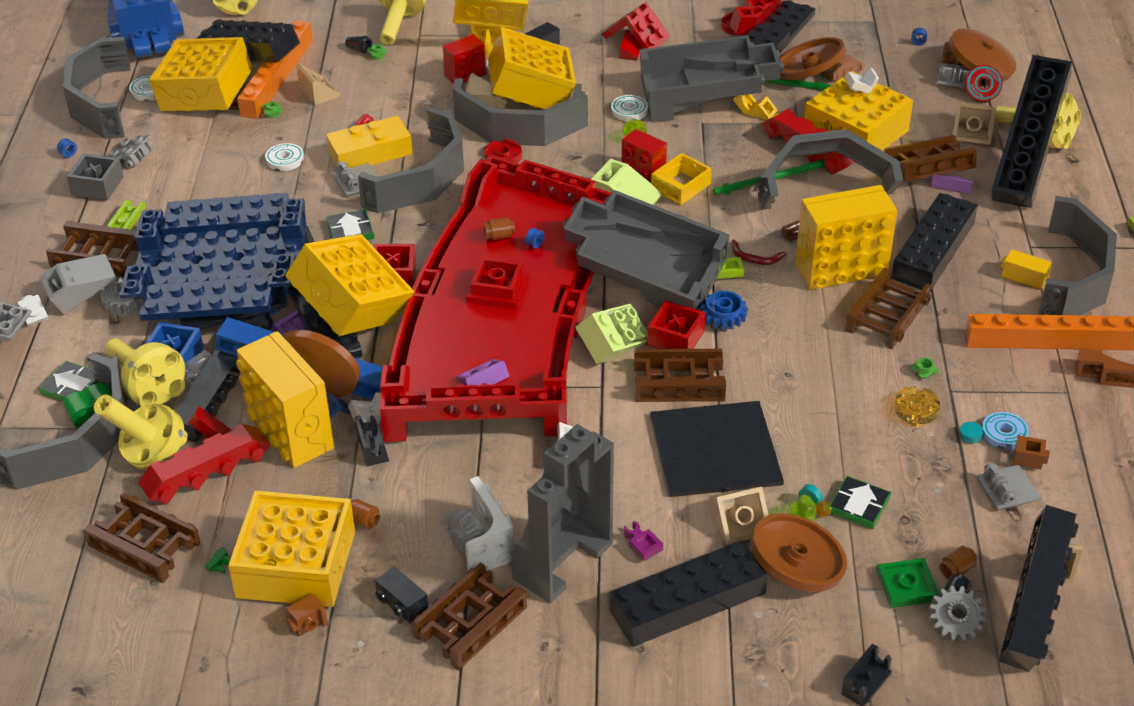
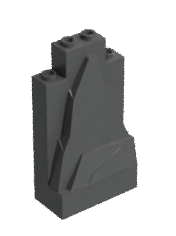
[639,35,783,122]
[562,190,730,311]
[511,424,614,604]

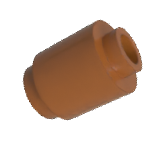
[483,217,515,241]
[351,499,381,529]
[939,546,977,579]

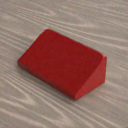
[620,29,642,60]
[188,406,233,438]

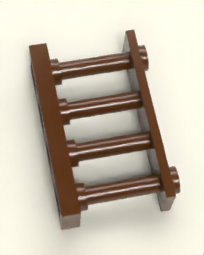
[46,221,139,277]
[845,267,932,349]

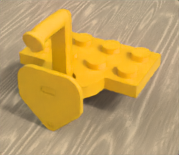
[453,0,528,57]

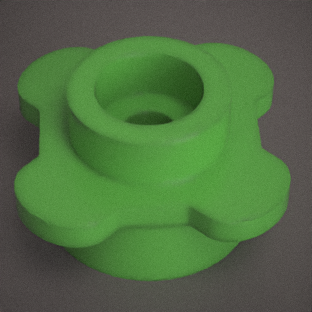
[367,44,388,60]
[262,102,282,118]
[911,357,938,379]

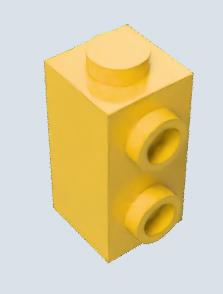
[1000,249,1052,290]

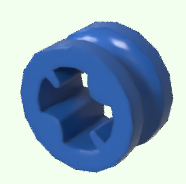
[911,28,927,46]
[57,138,77,158]
[525,227,544,249]

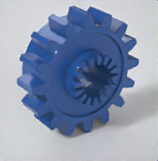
[700,291,748,330]

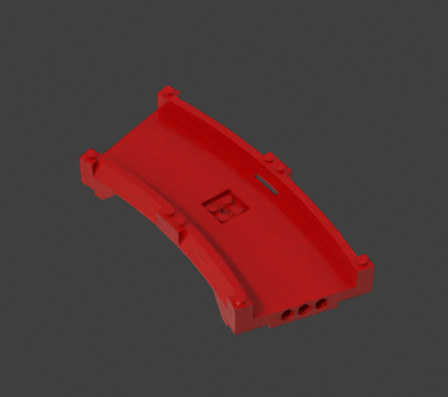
[380,155,612,442]

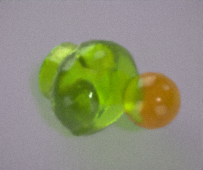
[623,119,647,136]
[791,495,832,521]

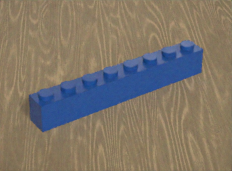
[216,317,383,400]

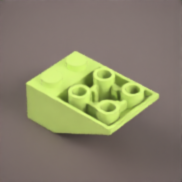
[591,159,662,205]
[575,304,648,364]

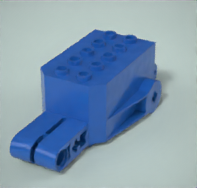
[107,0,184,58]

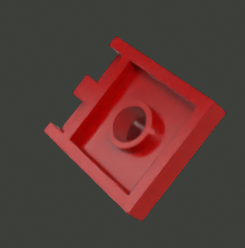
[602,2,670,49]

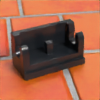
[354,415,389,467]
[841,643,892,706]

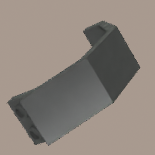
[63,35,131,139]
[453,78,588,146]
[358,106,464,213]
[752,129,903,209]
[1039,196,1117,316]
[0,352,127,490]

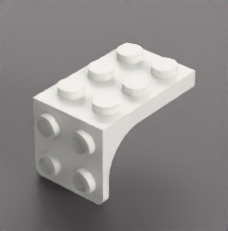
[466,476,514,571]

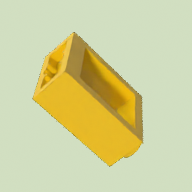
[651,153,712,205]

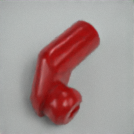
[355,114,374,126]

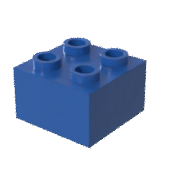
[145,322,204,377]

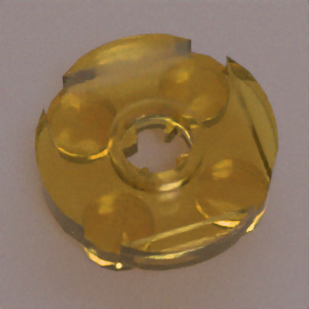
[893,386,940,427]

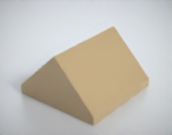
[296,63,341,105]
[953,103,996,145]

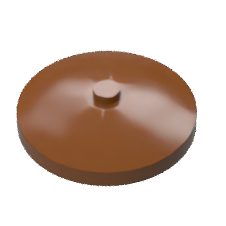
[948,28,1017,81]
[780,37,846,80]
[282,330,360,398]
[750,513,847,592]

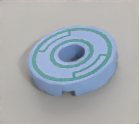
[982,412,1029,450]

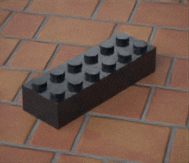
[196,19,300,63]
[891,193,978,292]
[998,504,1079,672]
[609,540,768,647]

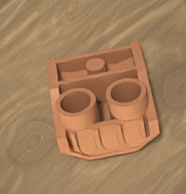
[820,54,865,83]

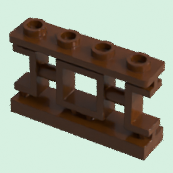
[884,135,977,182]
[634,348,726,402]
[83,493,201,583]
[412,563,527,670]

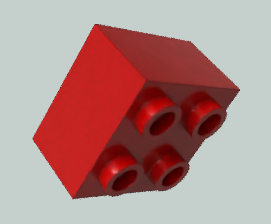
[442,34,486,84]
[621,129,667,183]
[373,244,417,288]
[647,300,706,349]

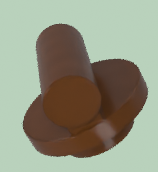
[781,220,800,240]

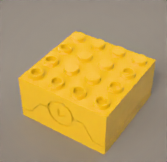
[488,27,576,109]
[149,37,253,112]
[804,71,913,151]
[795,185,898,290]
[285,234,415,336]
[236,331,334,468]
[228,491,355,607]

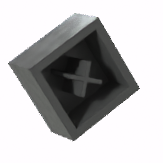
[67,153,124,200]

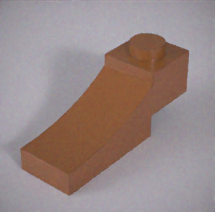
[1075,348,1134,388]

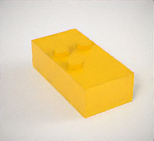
[326,116,413,168]

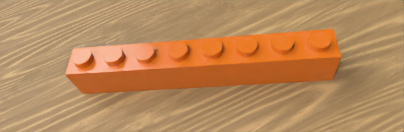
[237,20,313,119]
[965,314,1134,350]

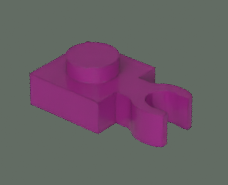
[624,521,664,561]

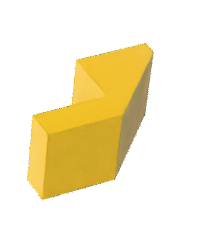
[733,94,777,120]

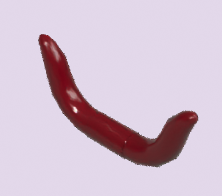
[732,239,787,265]

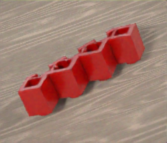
[730,0,782,36]
[762,109,855,175]
[138,423,271,504]

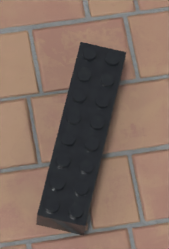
[992,55,1072,208]

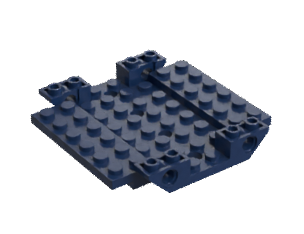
[120,193,307,321]

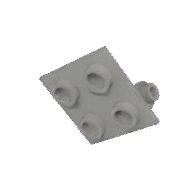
[937,63,971,89]
[108,135,152,168]
[332,161,378,196]
[976,463,1042,510]

